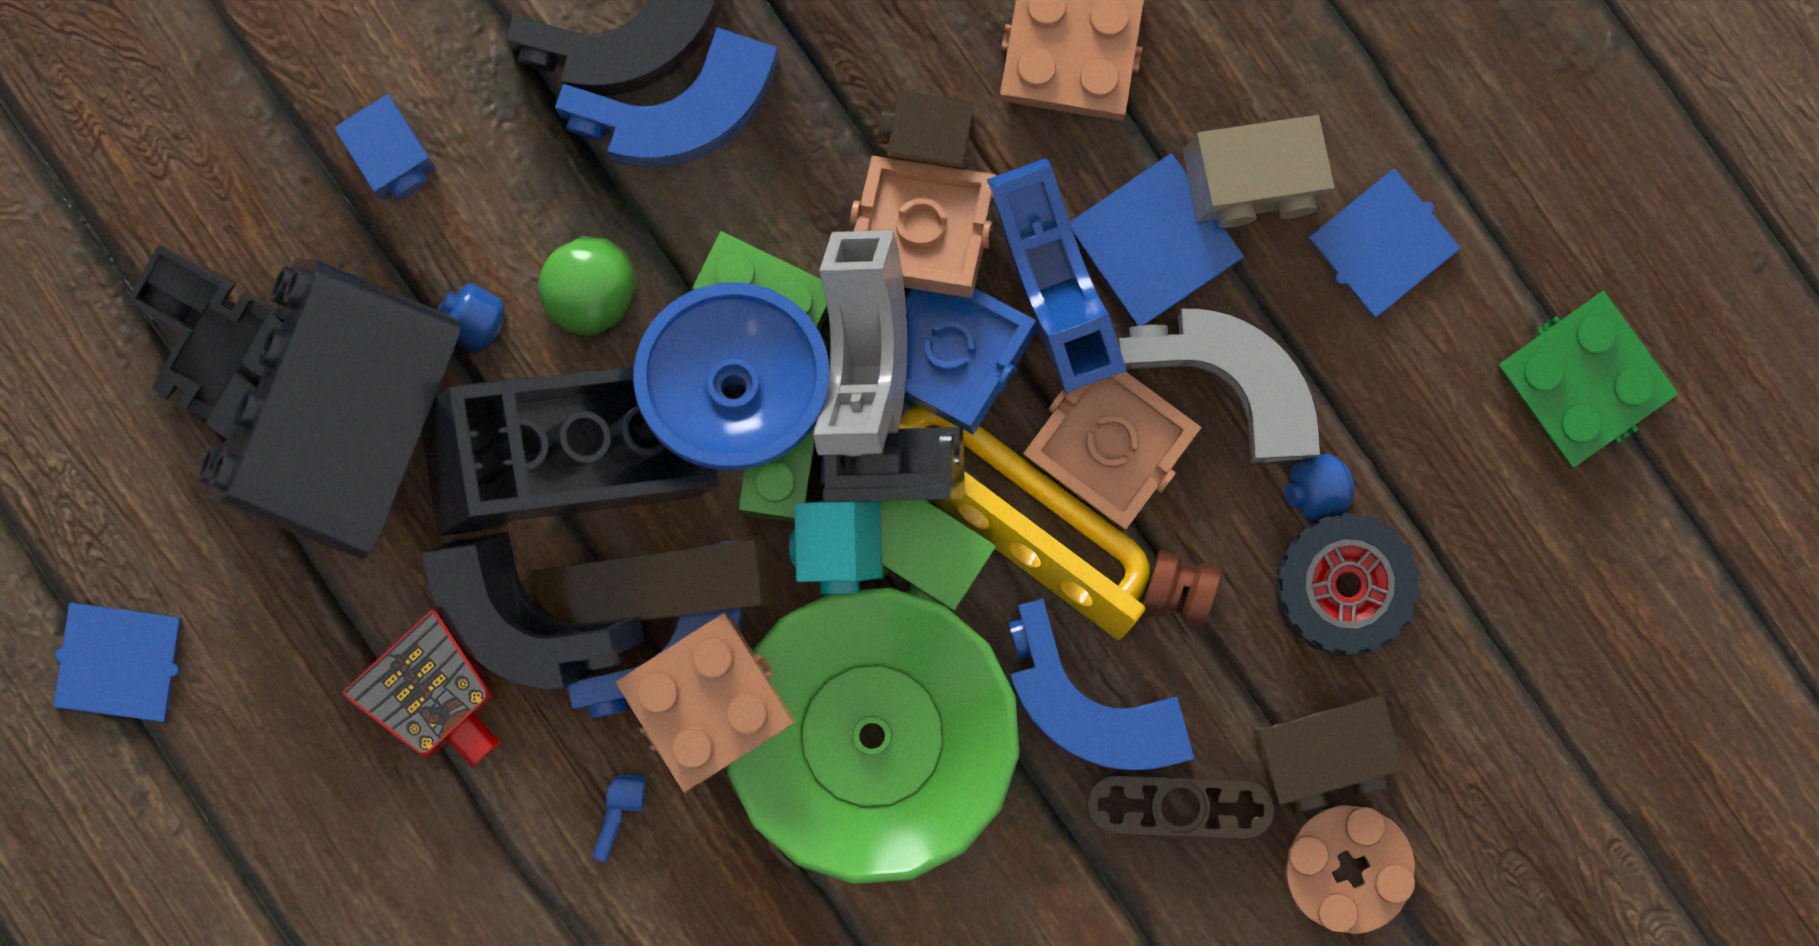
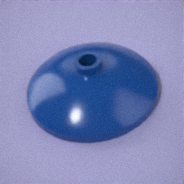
[633,282,830,470]

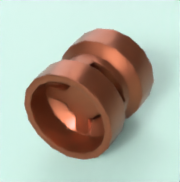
[1143,549,1222,629]

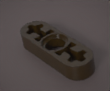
[1086,776,1274,839]

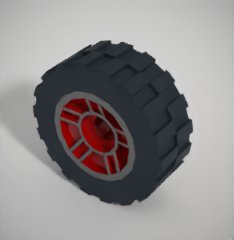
[1275,513,1421,656]

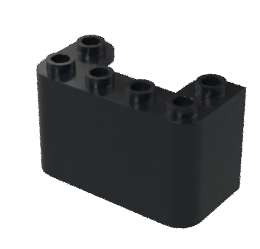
[197,258,460,559]

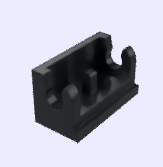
[823,427,965,502]

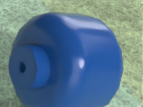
[438,284,506,353]
[1285,454,1354,522]

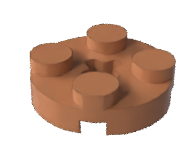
[1285,805,1415,934]

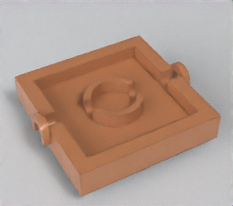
[999,0,1144,122]
[850,156,996,298]
[1022,371,1202,531]
[616,612,797,793]

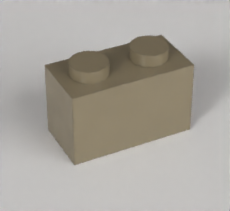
[1182,115,1335,228]

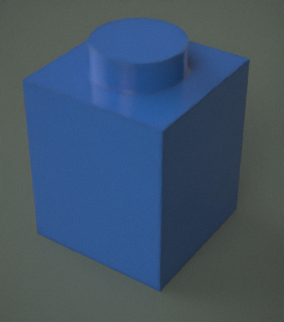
[334,94,436,201]

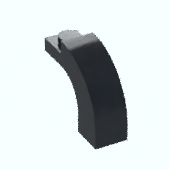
[506,0,722,96]
[421,531,645,689]

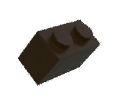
[1253,695,1404,814]

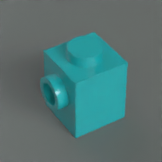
[789,501,882,594]

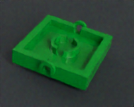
[1497,290,1678,469]

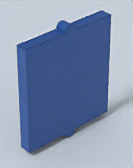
[1308,168,1461,319]
[53,603,182,722]

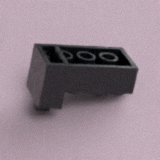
[422,367,719,536]

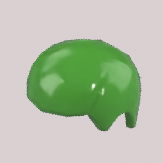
[537,236,638,336]

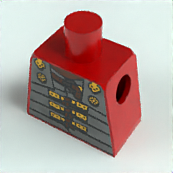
[342,609,501,768]

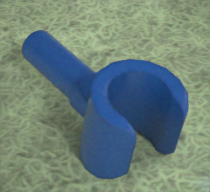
[592,774,646,862]

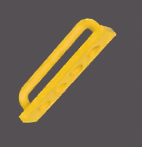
[898,404,1150,640]

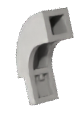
[813,230,907,456]
[1118,309,1320,463]

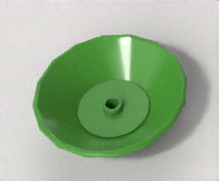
[727,588,1020,884]

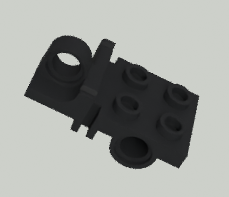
[126,244,284,440]

